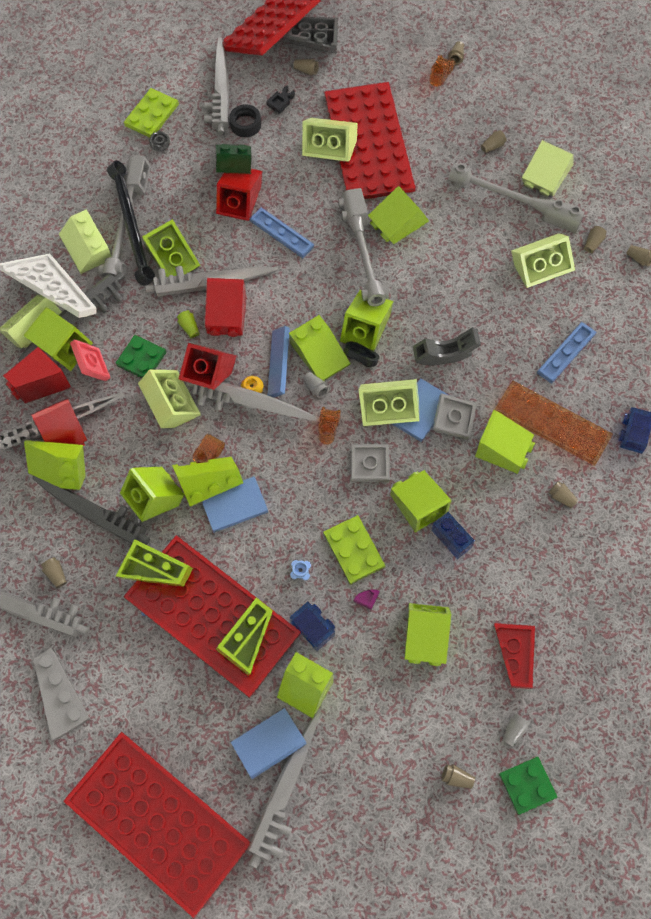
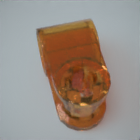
[429,55,455,87]
[318,407,341,445]
[193,433,225,464]

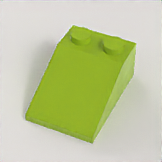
[142,219,201,277]
[289,315,350,381]
[24,440,86,490]

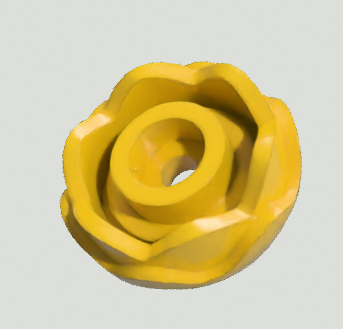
[241,376,264,393]

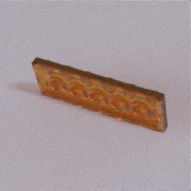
[495,380,613,466]

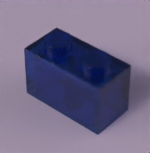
[618,407,651,454]
[431,512,475,560]
[290,601,336,651]

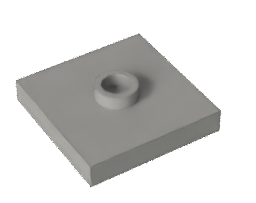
[432,393,477,440]
[351,444,390,482]

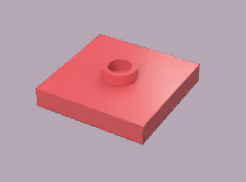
[70,339,110,381]

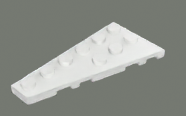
[0,254,96,318]

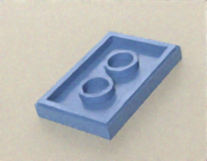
[392,378,450,442]
[202,476,268,533]
[231,708,307,779]

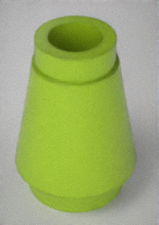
[177,310,200,339]

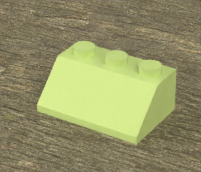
[302,118,358,161]
[59,210,112,274]
[511,233,575,288]
[0,294,62,348]
[138,370,201,428]
[359,379,420,426]

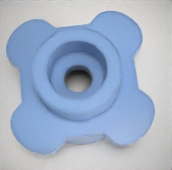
[290,560,311,580]

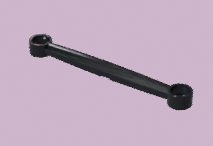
[107,160,155,286]

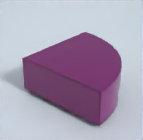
[353,589,380,610]

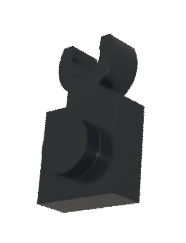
[266,86,295,114]

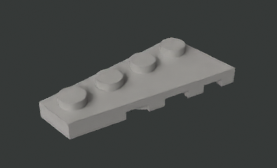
[33,648,90,742]

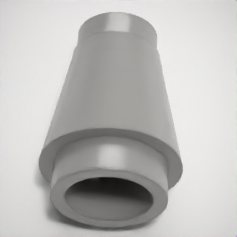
[303,372,329,398]
[502,713,530,747]

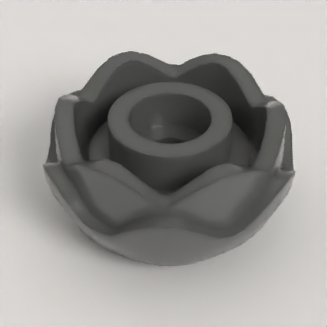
[149,131,170,151]

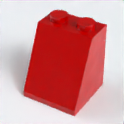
[216,169,262,221]
[205,278,247,337]
[179,343,237,390]
[3,347,71,403]
[31,398,87,446]

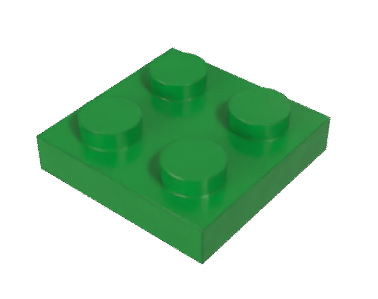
[116,335,166,378]
[499,757,558,815]

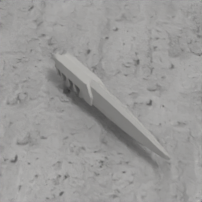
[204,36,229,135]
[145,266,278,297]
[186,382,320,422]
[0,393,124,450]
[0,591,89,637]
[247,714,320,869]

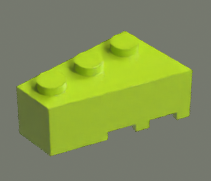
[172,457,243,507]
[116,539,193,587]
[216,598,273,675]

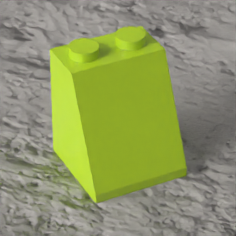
[368,186,429,244]
[340,290,394,351]
[23,307,93,371]
[475,410,535,474]
[120,466,184,522]
[390,470,451,533]
[404,603,451,666]
[277,652,333,719]

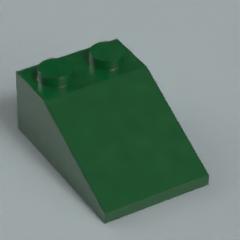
[215,144,252,174]

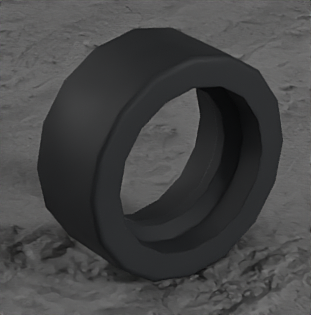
[229,104,261,137]

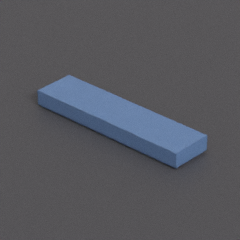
[250,207,314,258]
[537,322,596,384]
[267,326,290,398]

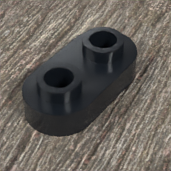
[344,341,379,367]

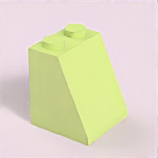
[522,140,573,197]

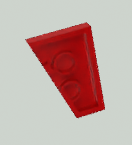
[494,623,535,689]

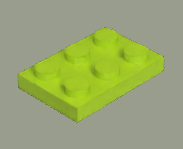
[124,88,179,138]
[323,515,385,584]

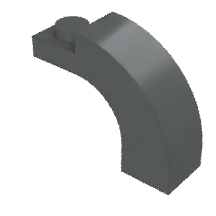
[412,327,481,366]

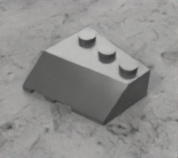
[288,17,338,54]

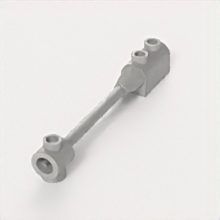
[99,156,151,278]
[448,163,585,233]
[338,188,389,306]

